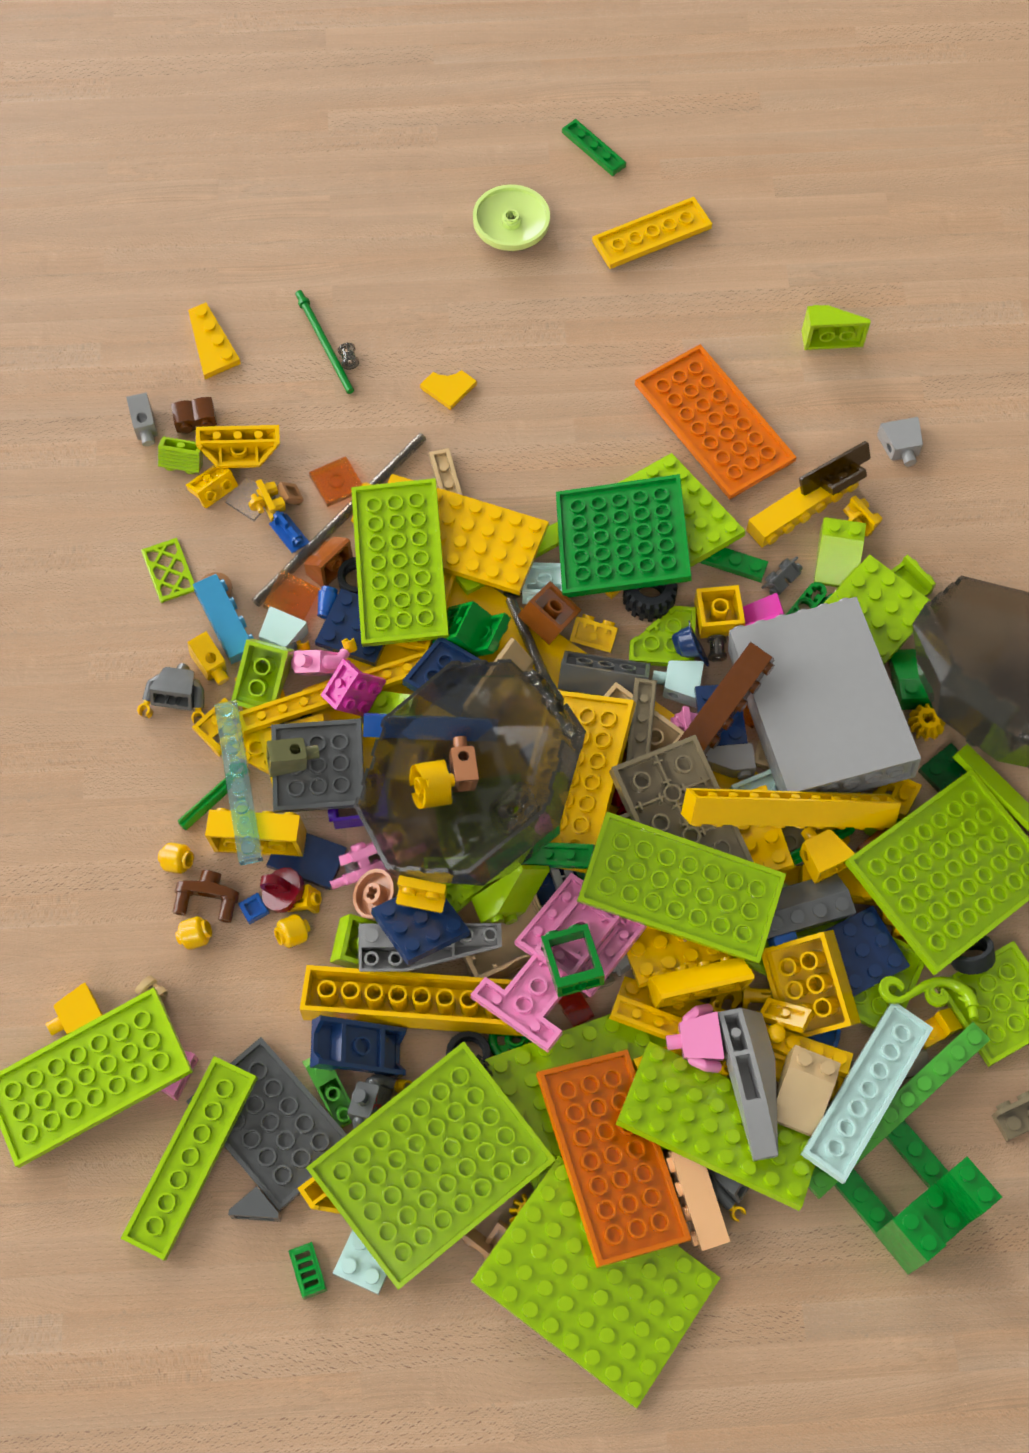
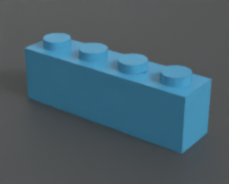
[193,574,254,665]

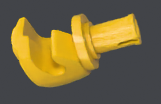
[710,986,771,1010]

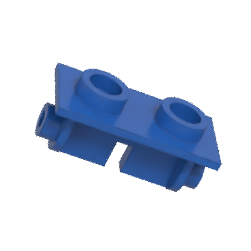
[269,511,310,554]

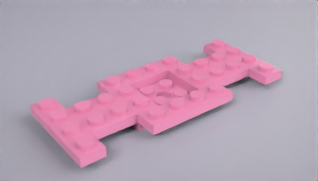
[470,873,647,1053]

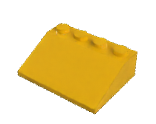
[762,930,861,1037]

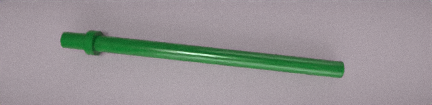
[295,290,354,394]

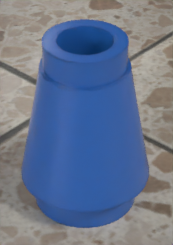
[317,586,338,619]

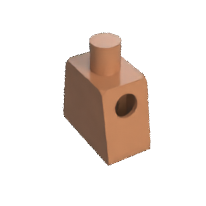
[449,736,479,793]

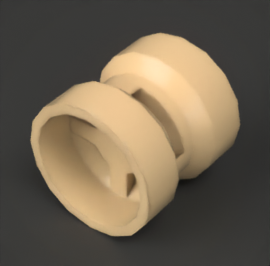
[135,975,169,1002]

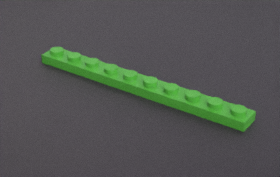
[808,1022,991,1199]

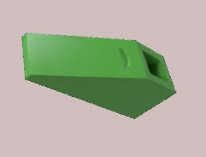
[302,1058,352,1128]

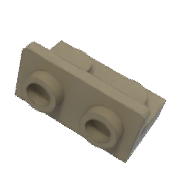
[992,1091,1029,1142]

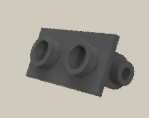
[761,556,803,595]

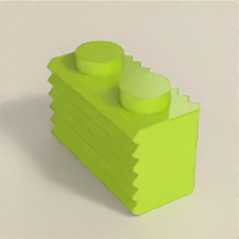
[158,436,203,474]

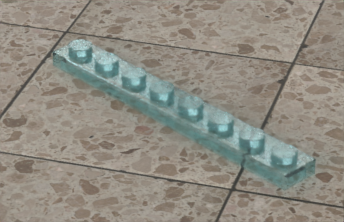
[214,700,263,866]

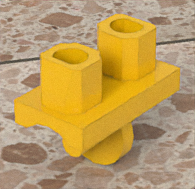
[248,479,286,522]
[843,495,882,537]

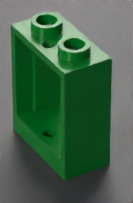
[541,924,605,997]

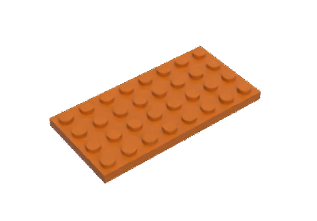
[635,344,797,500]
[536,1049,692,1268]

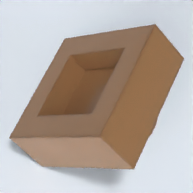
[277,482,304,505]

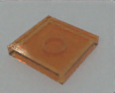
[309,456,362,507]
[263,570,320,620]

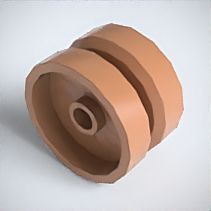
[353,868,399,922]

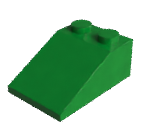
[888,648,946,710]

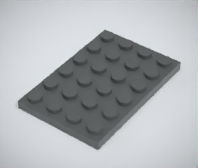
[186,1037,347,1212]

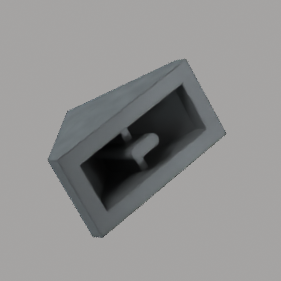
[228,1186,281,1222]

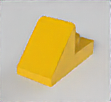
[923,1008,963,1050]

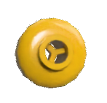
[158,842,194,874]
[274,914,310,948]
[175,916,212,950]

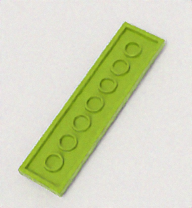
[120,1056,258,1261]

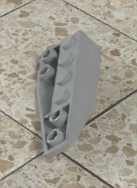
[358,923,502,972]
[718,1008,778,1161]

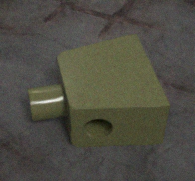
[266,738,320,777]

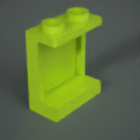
[891,555,936,597]

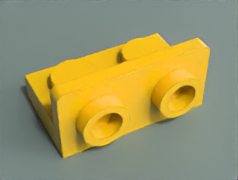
[186,465,238,508]
[569,614,619,653]
[396,875,447,913]

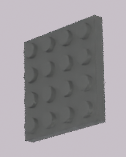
[271,718,365,813]

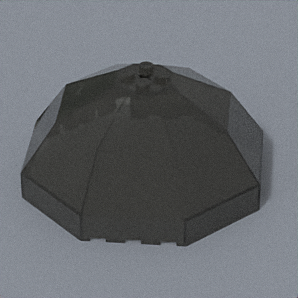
[912,575,1029,768]
[354,659,586,885]

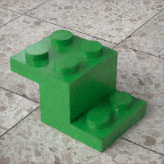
[432,601,511,657]

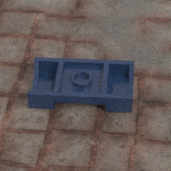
[310,1015,407,1079]

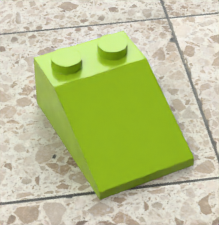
[801,305,871,350]
[814,517,866,587]
[231,639,294,708]
[471,865,550,925]
[330,914,378,969]

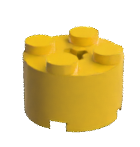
[409,760,455,809]

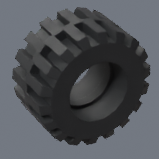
[622,583,678,622]

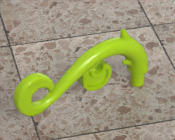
[878,974,980,1021]

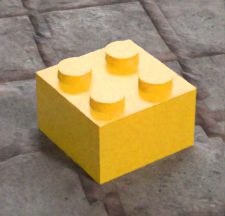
[694,585,745,639]

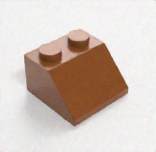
[304,537,353,587]
[517,581,581,645]

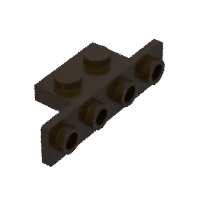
[799,441,871,496]

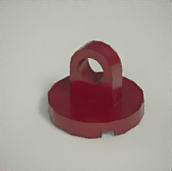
[260,867,305,913]

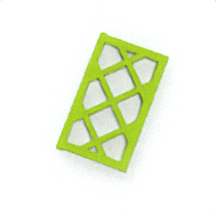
[141,538,194,603]

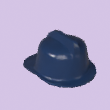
[672,620,710,667]

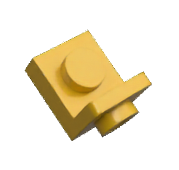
[287,884,322,914]

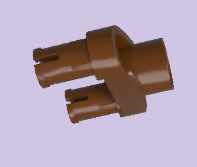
[172,870,240,923]

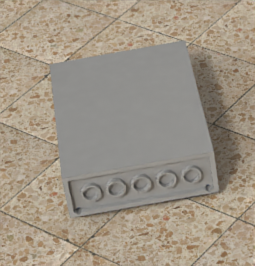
[728,597,921,793]

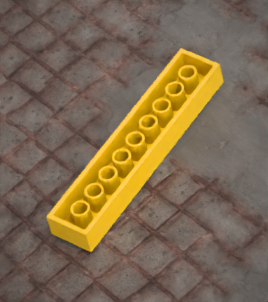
[300,965,523,1036]

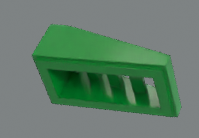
[288,1242,328,1300]

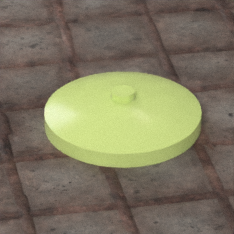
[473,185,550,251]

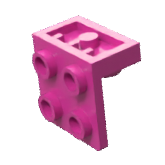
[743,593,784,626]
[321,659,386,717]

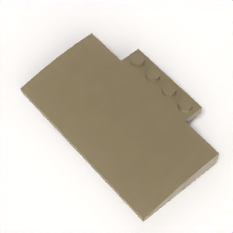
[609,735,754,942]

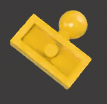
[760,998,813,1043]

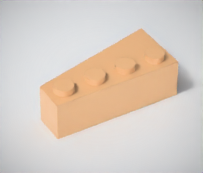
[663,1149,730,1251]

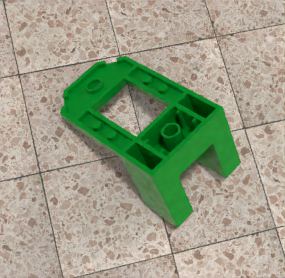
[824,1106,1002,1275]

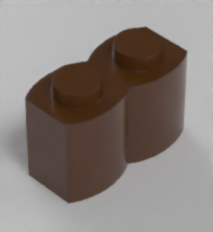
[171,397,217,434]

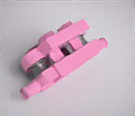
[329,832,427,890]

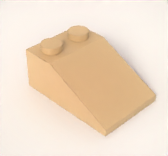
[776,1045,841,1137]

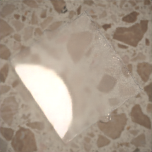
[225,478,276,521]

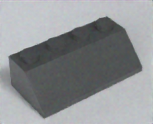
[558,651,651,696]
[767,873,856,941]

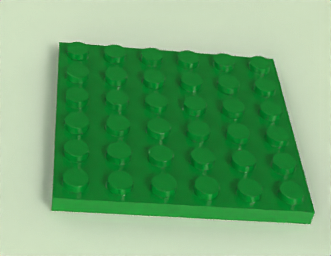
[556,474,692,598]

